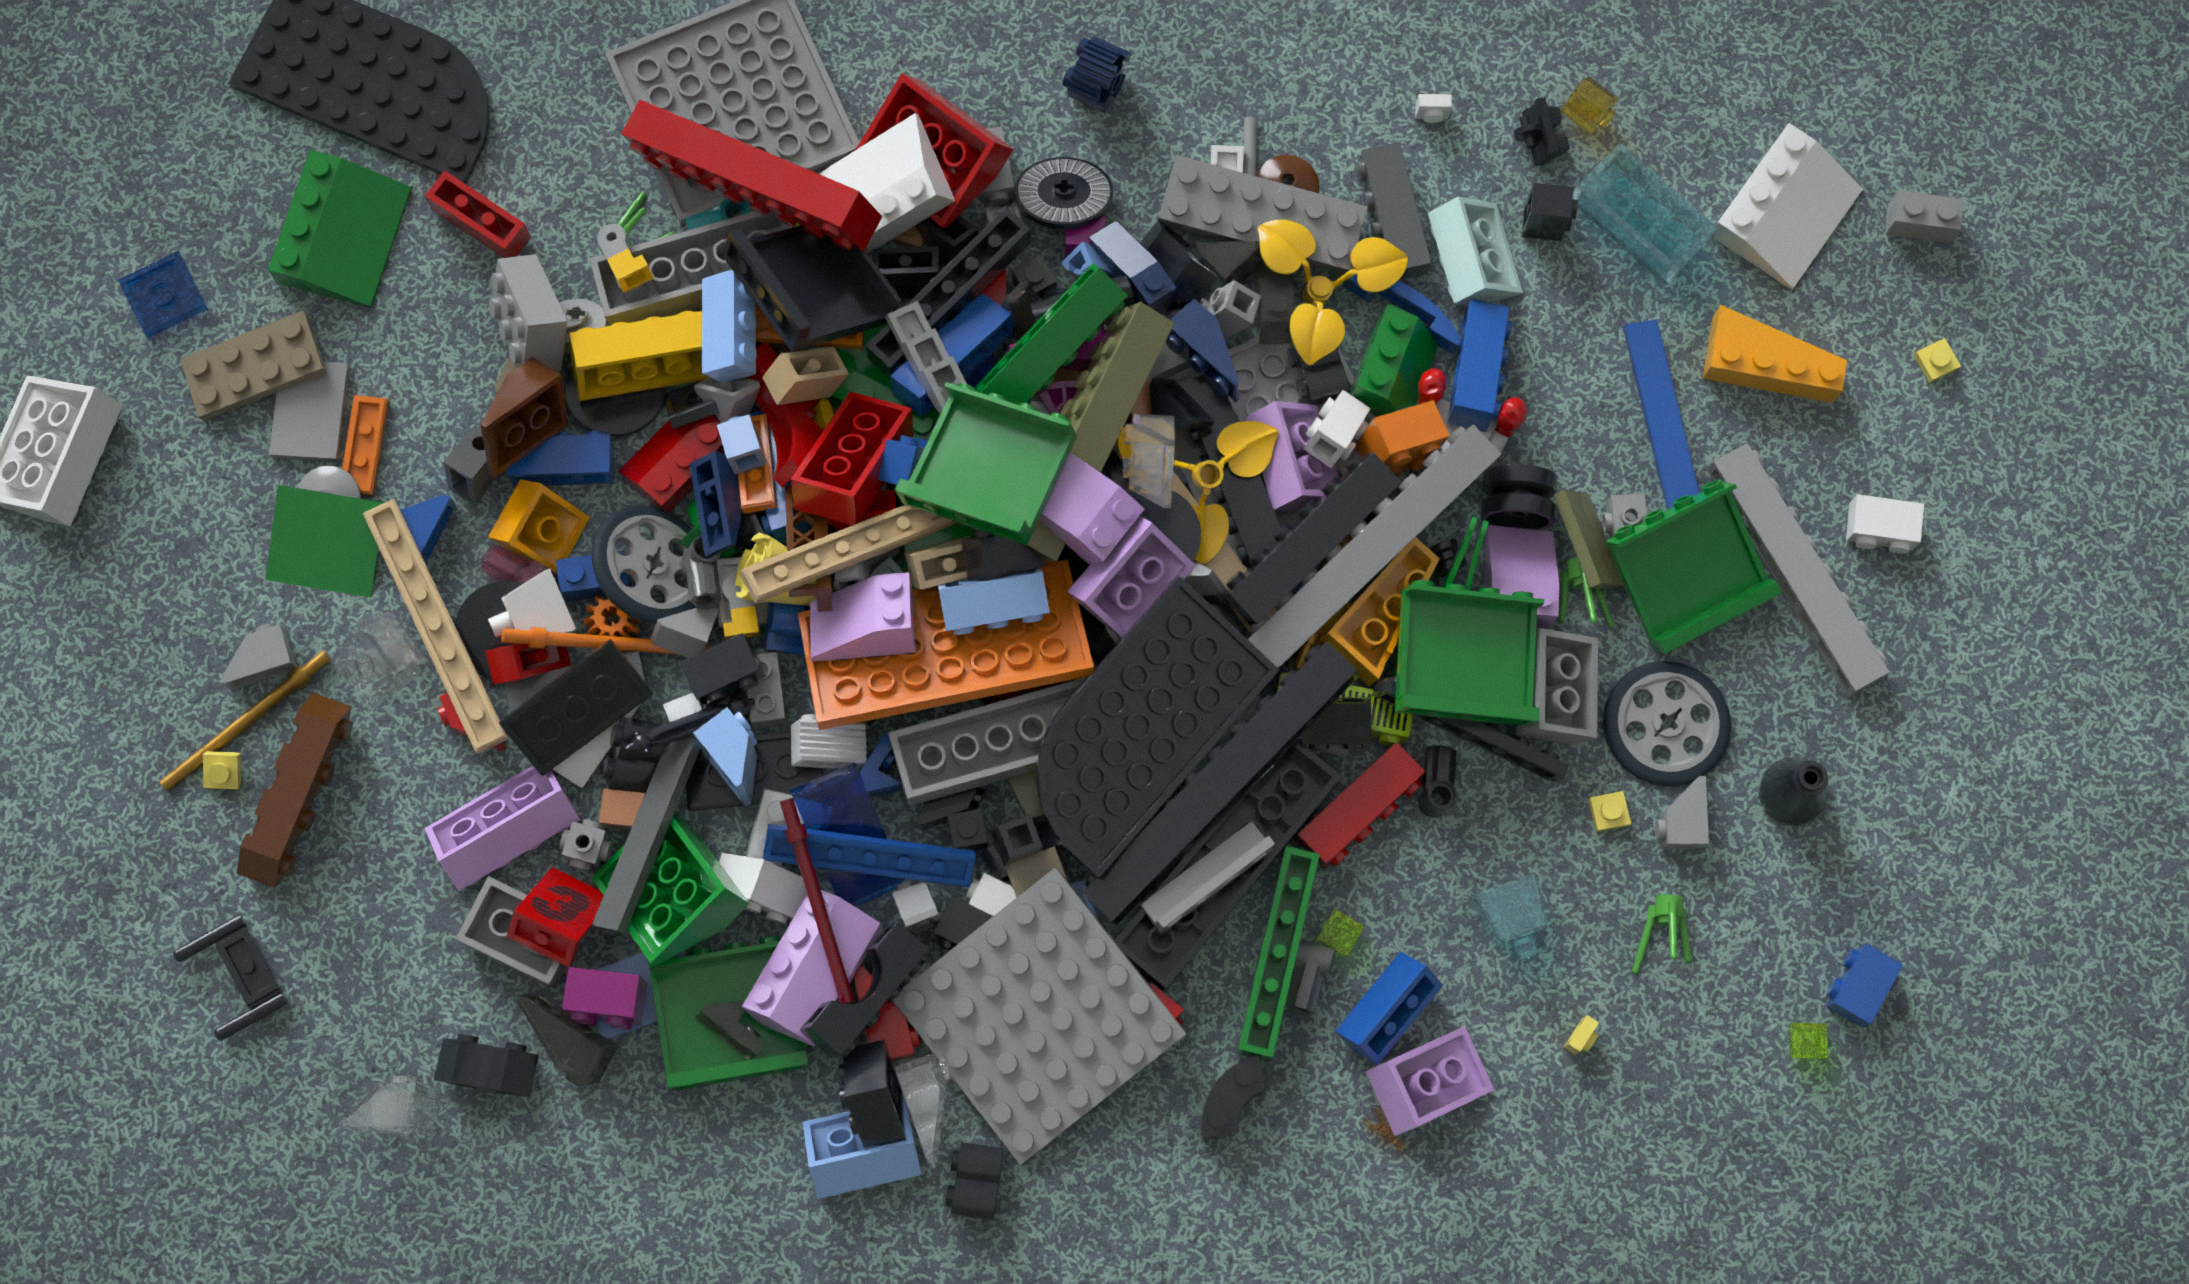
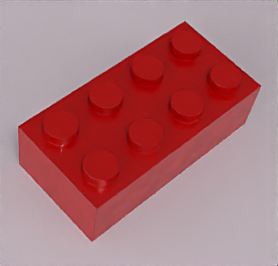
[791,391,914,526]

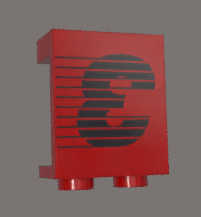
[506,867,603,967]

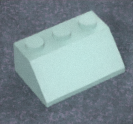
[1428,197,1523,306]

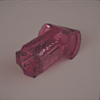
[480,544,554,583]

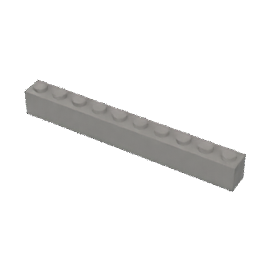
[1248,424,1502,668]

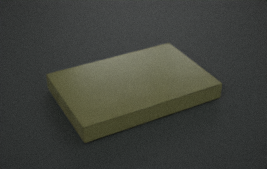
[1554,490,1625,590]

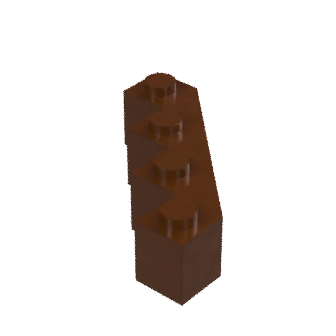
[237,693,353,888]

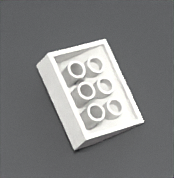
[819,113,955,254]
[1710,123,1863,290]
[0,375,123,526]

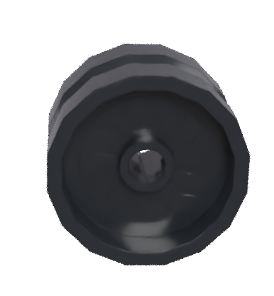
[1480,464,1557,530]

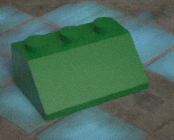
[1349,304,1438,417]

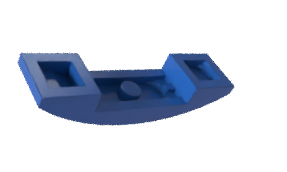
[1342,275,1461,355]

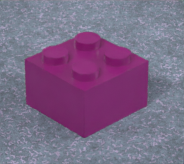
[562,967,648,1030]

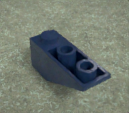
[1166,299,1239,403]

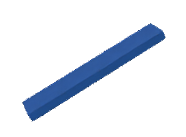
[1623,319,1699,509]
[763,824,976,887]

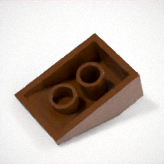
[480,357,568,478]

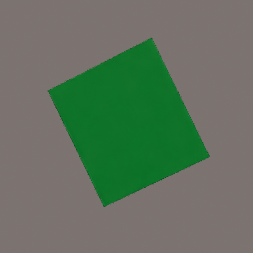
[265,485,383,598]

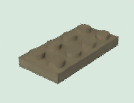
[180,310,327,422]

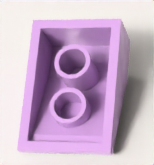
[1039,452,1144,564]
[1484,525,1559,629]
[810,572,916,662]
[1365,1026,1494,1136]

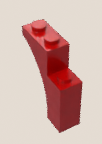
[745,342,823,488]

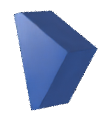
[401,494,456,563]

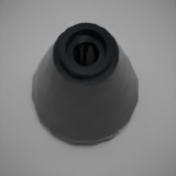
[1759,757,1828,826]

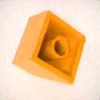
[488,479,590,575]

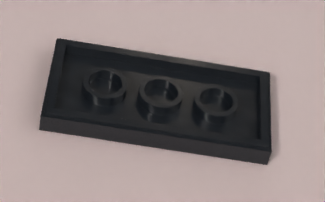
[499,638,653,776]
[686,731,826,812]

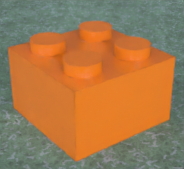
[1355,400,1450,477]

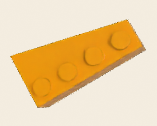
[1703,305,1847,403]
[1319,537,1440,686]

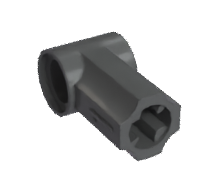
[680,536,721,609]
[1285,939,1334,1014]

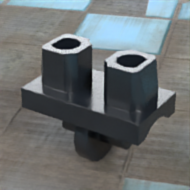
[1513,98,1570,166]

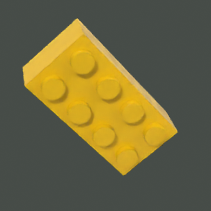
[569,311,708,401]

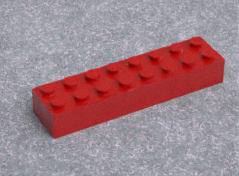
[621,99,882,252]

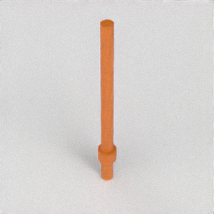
[501,627,708,655]

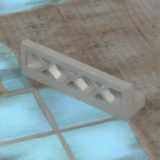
[1140,821,1275,934]

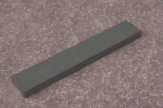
[592,737,700,935]

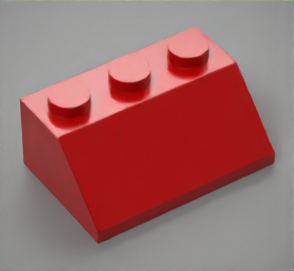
[618,415,725,512]

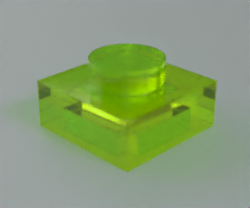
[1317,909,1365,957]
[1789,1023,1828,1060]

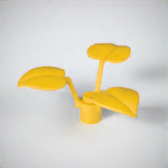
[1258,220,1408,366]
[1117,421,1278,564]

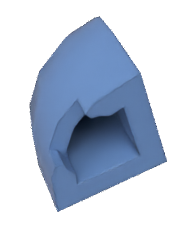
[1061,242,1114,278]

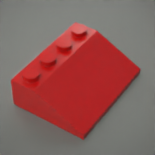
[855,73,1014,228]

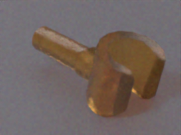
[1364,1107,1406,1151]

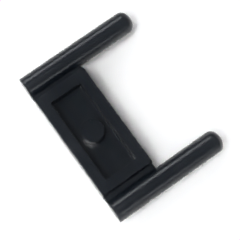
[173,914,288,1041]

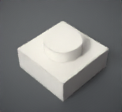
[1415,94,1452,123]
[1210,145,1244,173]

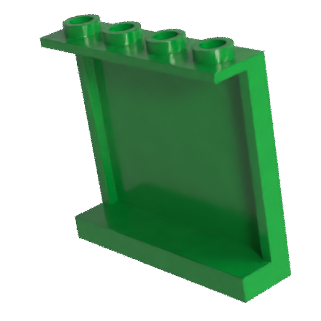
[895,382,1077,546]
[1605,479,1782,653]
[1395,580,1544,727]
[648,936,809,1092]

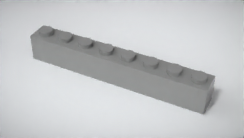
[1707,443,1890,698]

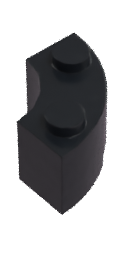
[1140,220,1218,305]
[434,1034,539,1097]
[1201,1055,1266,1142]

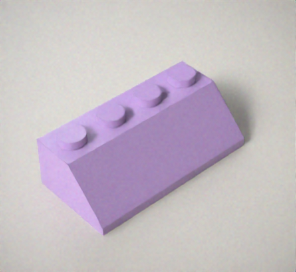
[425,765,580,891]
[742,890,883,1046]

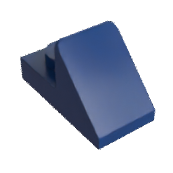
[848,734,902,801]

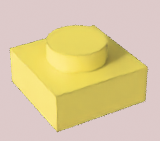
[1913,338,1961,383]
[203,751,242,790]
[1588,791,1631,832]
[1563,1015,1599,1055]

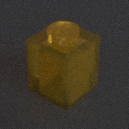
[1560,76,1619,134]

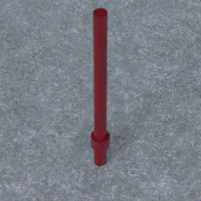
[780,798,854,1004]

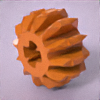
[583,595,642,637]

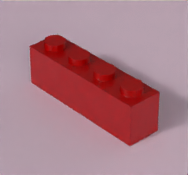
[1295,742,1425,869]

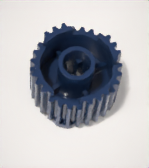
[1062,36,1132,113]

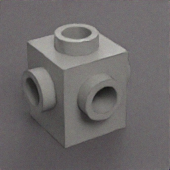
[1602,493,1651,539]
[559,819,613,872]

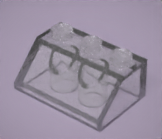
[341,1076,436,1135]

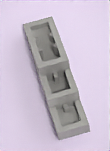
[885,301,967,414]

